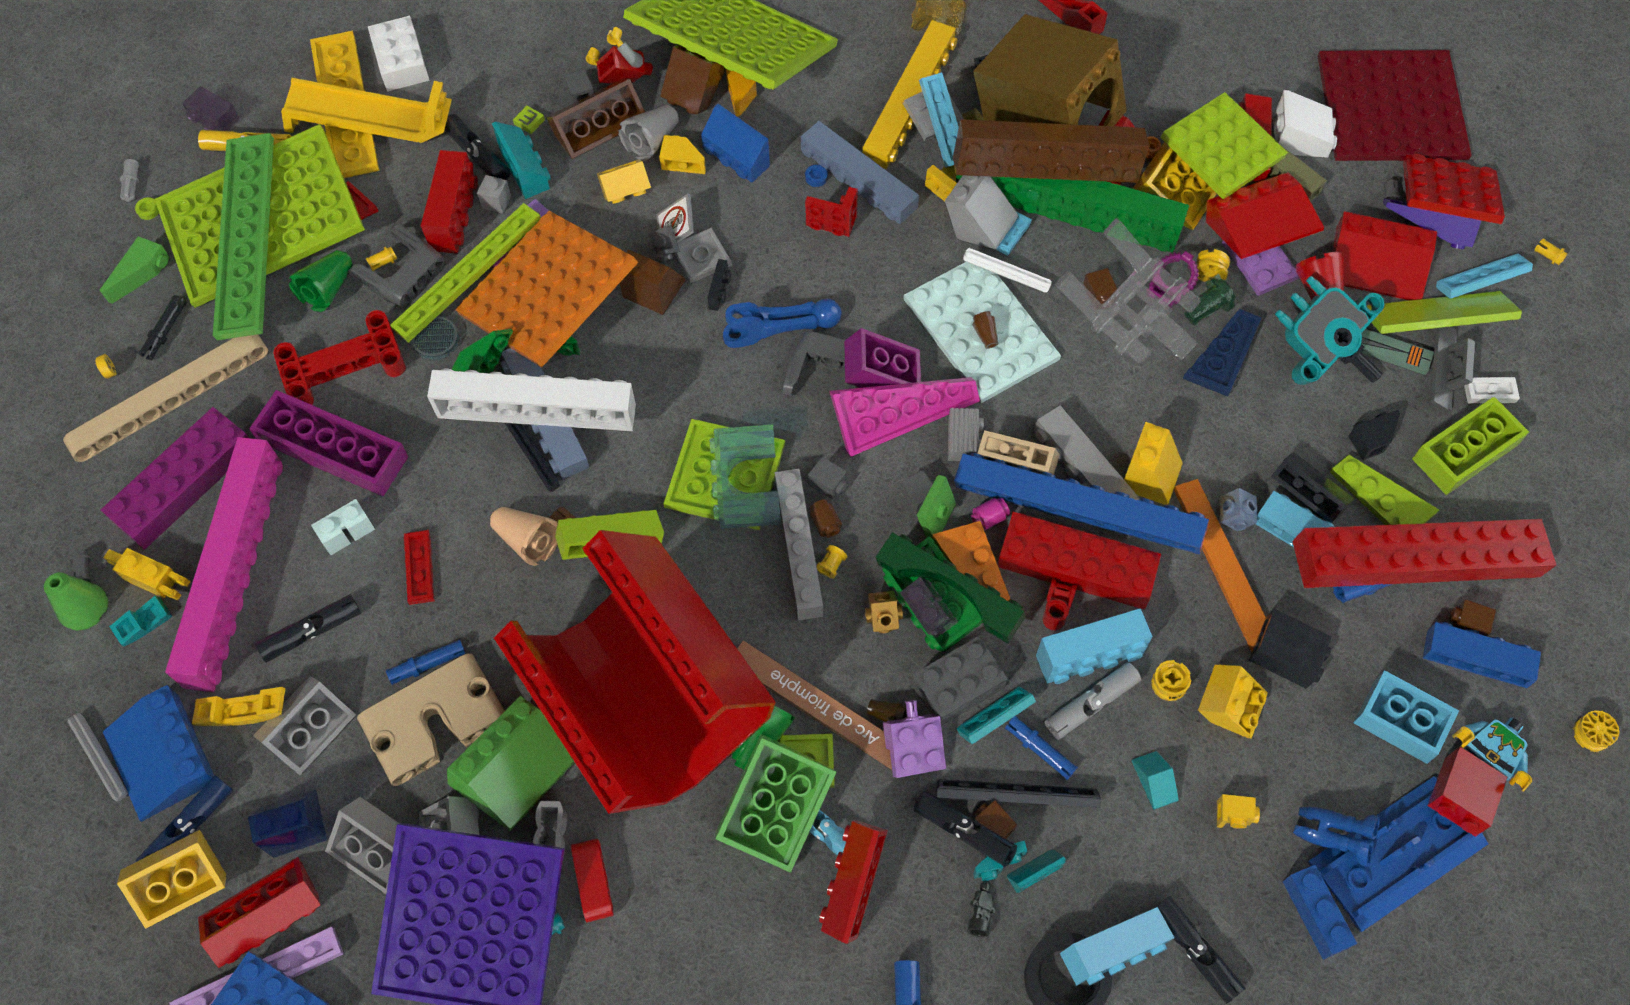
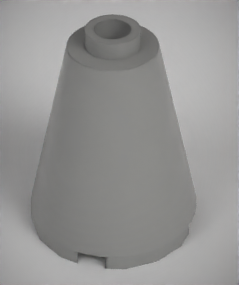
[619,105,679,161]

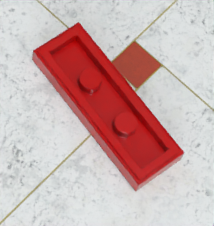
[404,530,435,605]

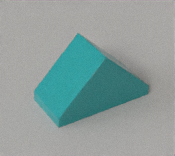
[1131,751,1179,810]

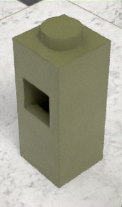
[1267,148,1327,202]

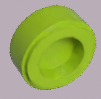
[135,197,159,220]

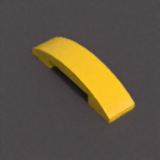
[192,687,285,726]

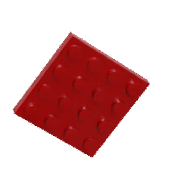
[1403,154,1505,224]

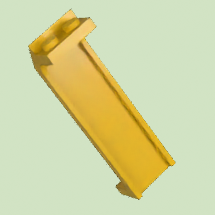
[281,78,452,143]

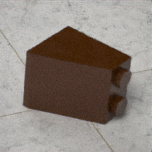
[660,45,726,115]
[620,249,686,315]

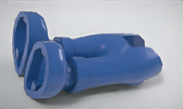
[1293,807,1380,867]

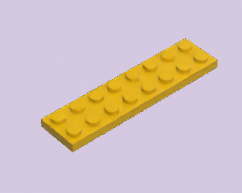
[310,30,380,178]

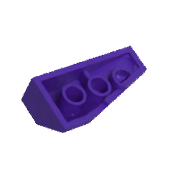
[1383,198,1481,249]

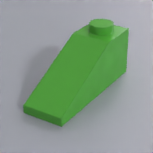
[100,236,170,304]

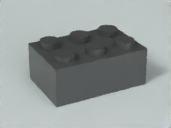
[911,636,1008,726]

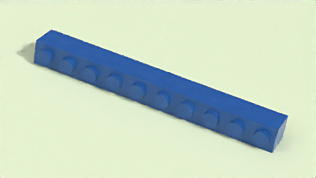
[954,453,1209,555]

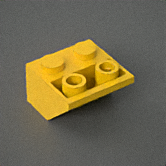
[1198,665,1268,739]

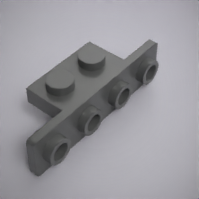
[1431,327,1475,412]

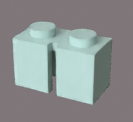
[311,499,375,555]

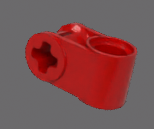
[1042,578,1077,631]

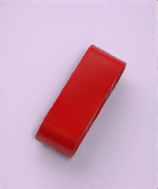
[571,838,614,923]

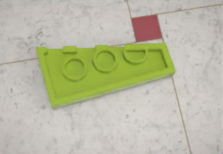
[1330,455,1439,525]

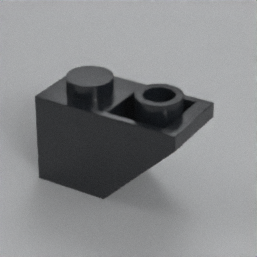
[1348,410,1400,460]

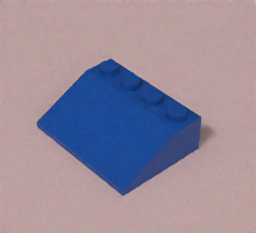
[103,685,214,822]

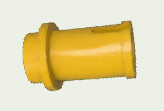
[1534,238,1568,265]
[366,246,398,271]

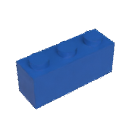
[1283,865,1357,960]

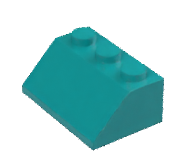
[492,122,551,199]

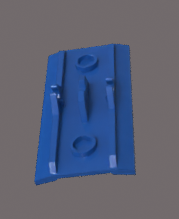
[1308,776,1488,932]

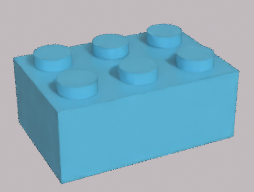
[1353,670,1459,764]

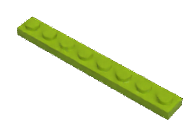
[390,203,541,343]

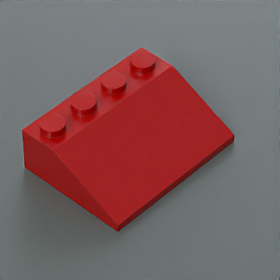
[1206,172,1324,259]
[1332,211,1437,301]

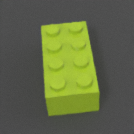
[1412,397,1529,495]

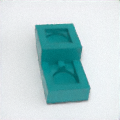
[109,596,172,646]

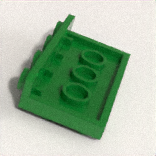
[882,536,983,652]

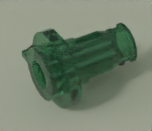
[1183,274,1236,326]

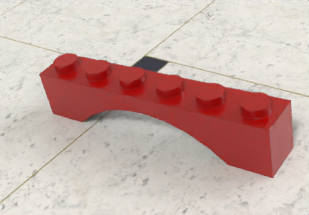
[1038,0,1108,34]

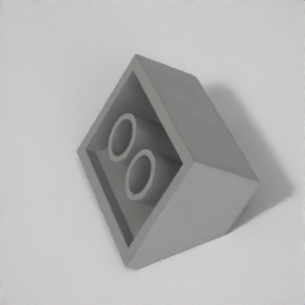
[253,676,356,775]
[419,796,479,835]
[325,797,399,894]

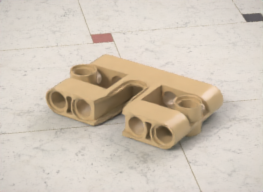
[357,654,505,786]

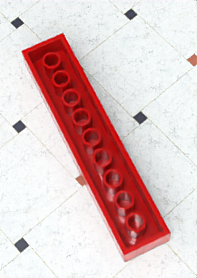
[1292,519,1557,588]

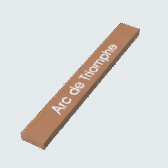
[737,641,892,770]

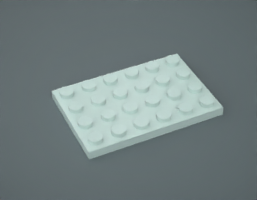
[904,262,1061,403]

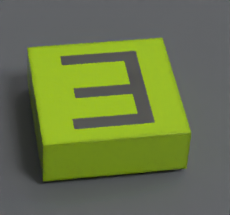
[513,105,545,134]

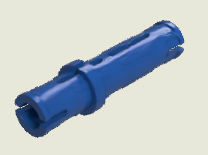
[386,639,466,685]
[1005,716,1078,780]

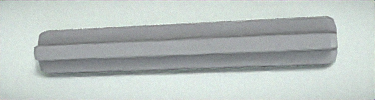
[68,713,128,802]

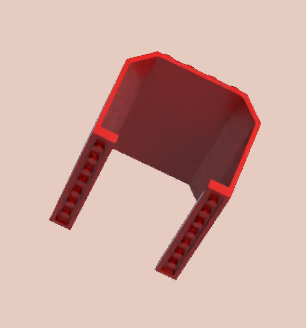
[494,530,776,814]

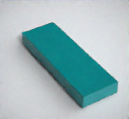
[956,687,1036,744]

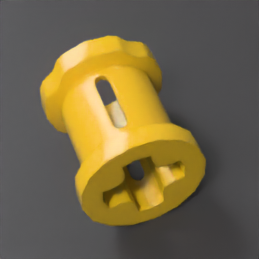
[816,545,847,579]

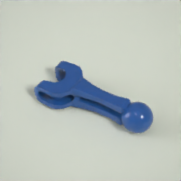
[723,298,842,348]

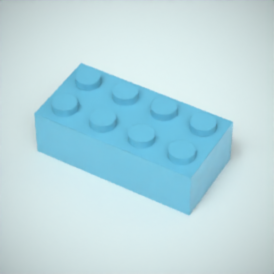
[1036,608,1153,684]

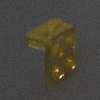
[911,0,966,36]

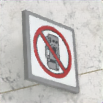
[656,194,694,243]

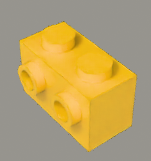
[597,159,651,204]

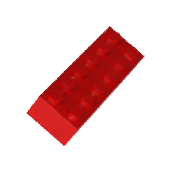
[998,512,1161,610]

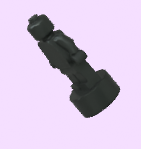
[967,881,995,937]

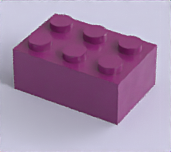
[844,328,921,388]

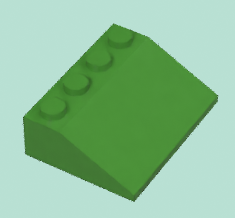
[447,696,575,831]
[715,734,836,873]

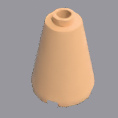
[490,507,558,566]

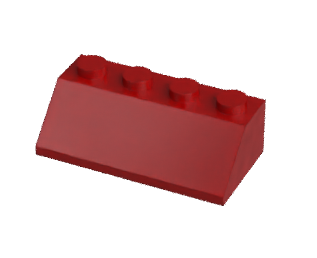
[819,820,888,944]
[198,857,321,968]

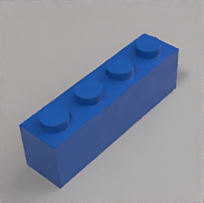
[1423,622,1541,688]

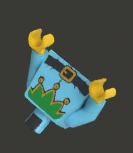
[1452,718,1532,792]

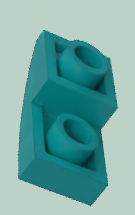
[973,840,1027,881]

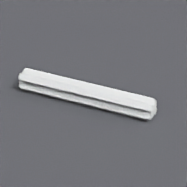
[963,248,1052,293]

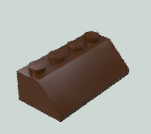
[546,79,645,159]

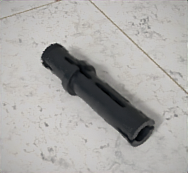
[138,295,187,361]

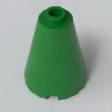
[289,250,353,312]
[731,706,795,770]

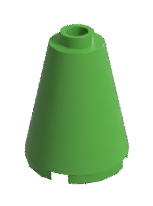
[44,572,108,631]

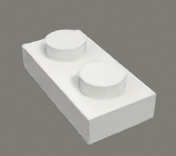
[1464,377,1520,403]

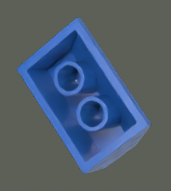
[701,104,770,182]

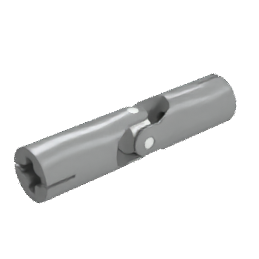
[1045,662,1141,740]

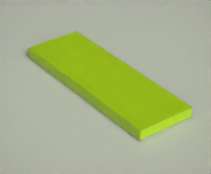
[1367,291,1522,334]

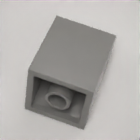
[945,175,1018,249]

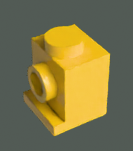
[1217,794,1260,829]

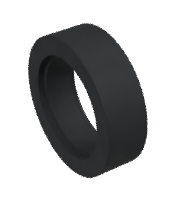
[1024,932,1112,1005]

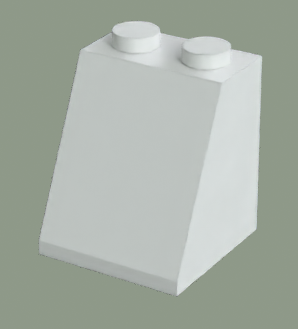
[1273,90,1337,158]

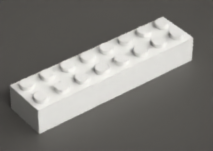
[427,368,636,431]

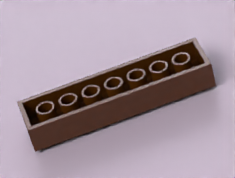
[953,119,1150,183]

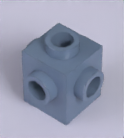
[1220,488,1257,531]

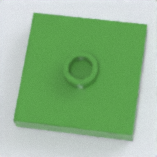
[917,475,956,538]

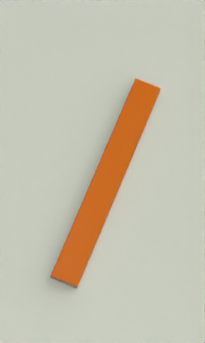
[1174,479,1266,666]

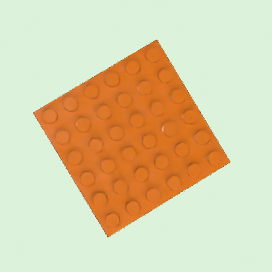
[456,211,638,368]

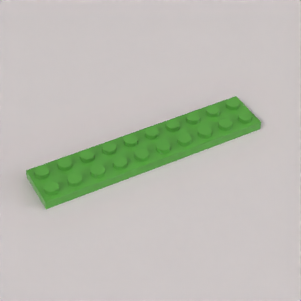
[213,133,274,340]

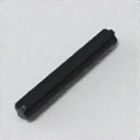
[505,423,560,492]

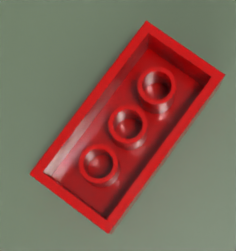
[421,150,478,254]

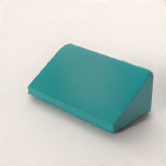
[1007,849,1066,893]

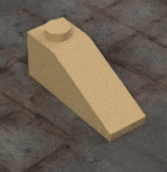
[977,430,1060,475]

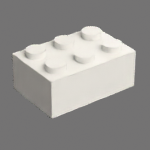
[368,16,430,92]

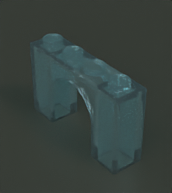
[710,425,780,529]

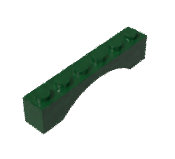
[875,532,1025,644]

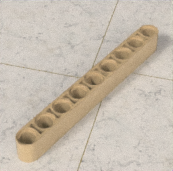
[63,335,268,462]

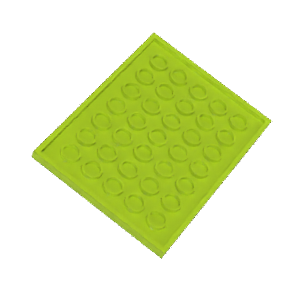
[623,0,838,90]
[155,124,365,308]

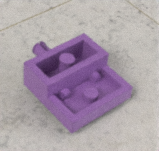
[883,700,946,778]

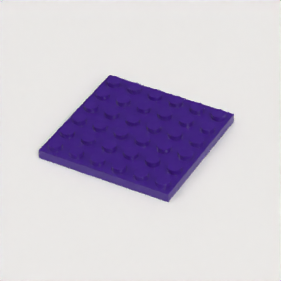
[371,823,565,1005]

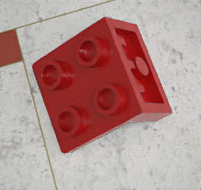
[805,187,858,237]

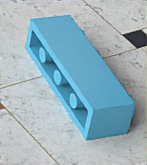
[1256,491,1334,547]
[1060,907,1174,986]

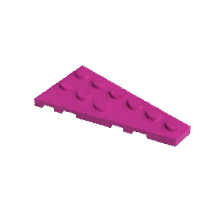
[829,377,980,457]

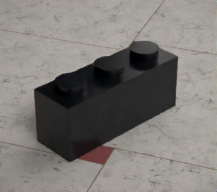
[1271,452,1354,523]

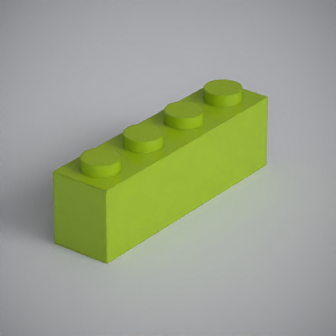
[555,510,664,560]

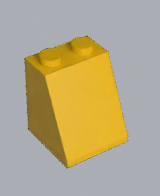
[1124,422,1183,505]

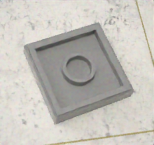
[674,228,732,283]

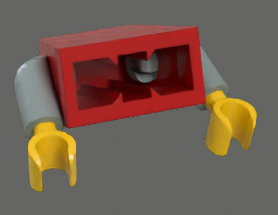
[586,27,653,83]

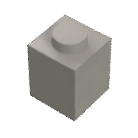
[477,175,511,214]

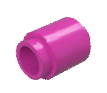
[971,497,1010,531]

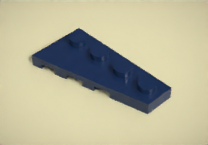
[1183,309,1262,397]

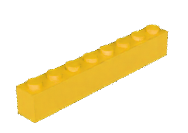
[862,20,957,169]

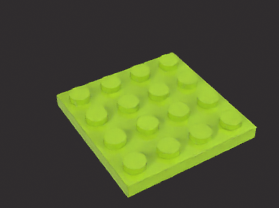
[1160,92,1288,199]
[664,419,785,530]

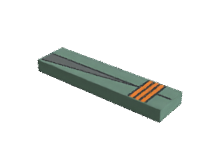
[1337,329,1434,375]

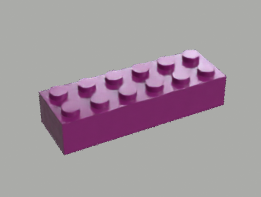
[249,390,409,497]
[100,407,249,550]

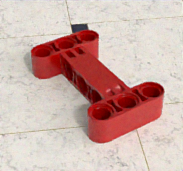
[273,310,406,405]

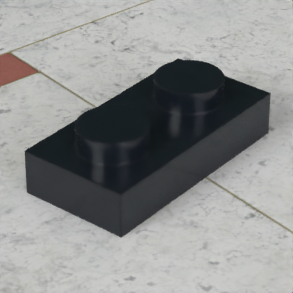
[707,259,731,311]

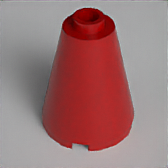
[1295,252,1344,300]

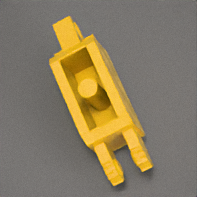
[103,548,190,600]

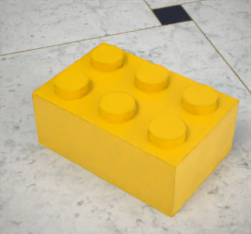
[117,830,227,929]

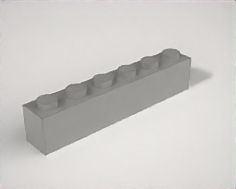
[1034,405,1140,540]
[775,469,823,621]

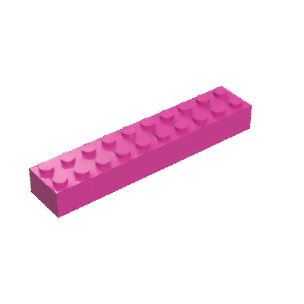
[165,437,283,692]

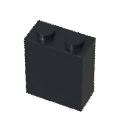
[1249,608,1332,689]

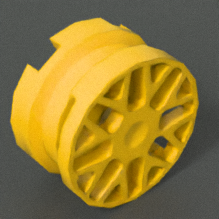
[1196,249,1230,283]
[1151,660,1192,701]
[1573,710,1620,752]

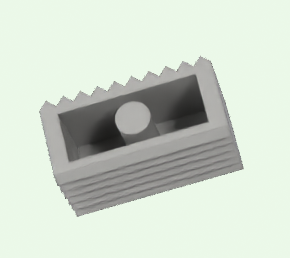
[948,408,984,461]

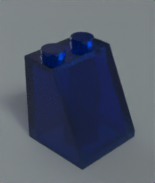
[248,789,327,858]

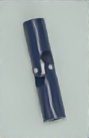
[135,775,234,862]

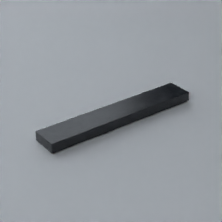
[936,779,1101,808]

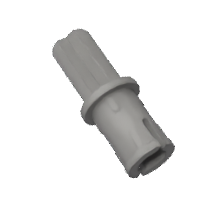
[120,159,139,202]

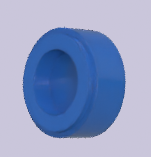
[805,165,828,187]

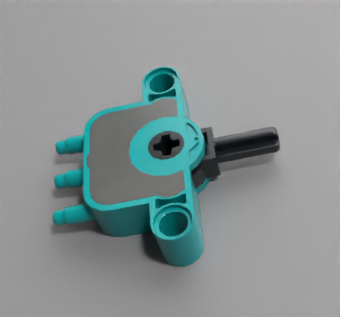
[1275,276,1384,385]

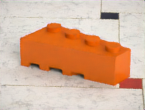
[932,521,1010,601]

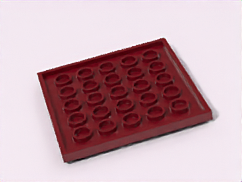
[1317,50,1472,161]

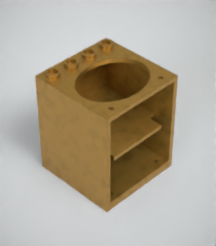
[973,14,1127,126]

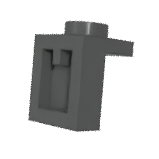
[649,225,680,263]

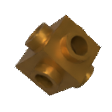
[865,591,903,633]

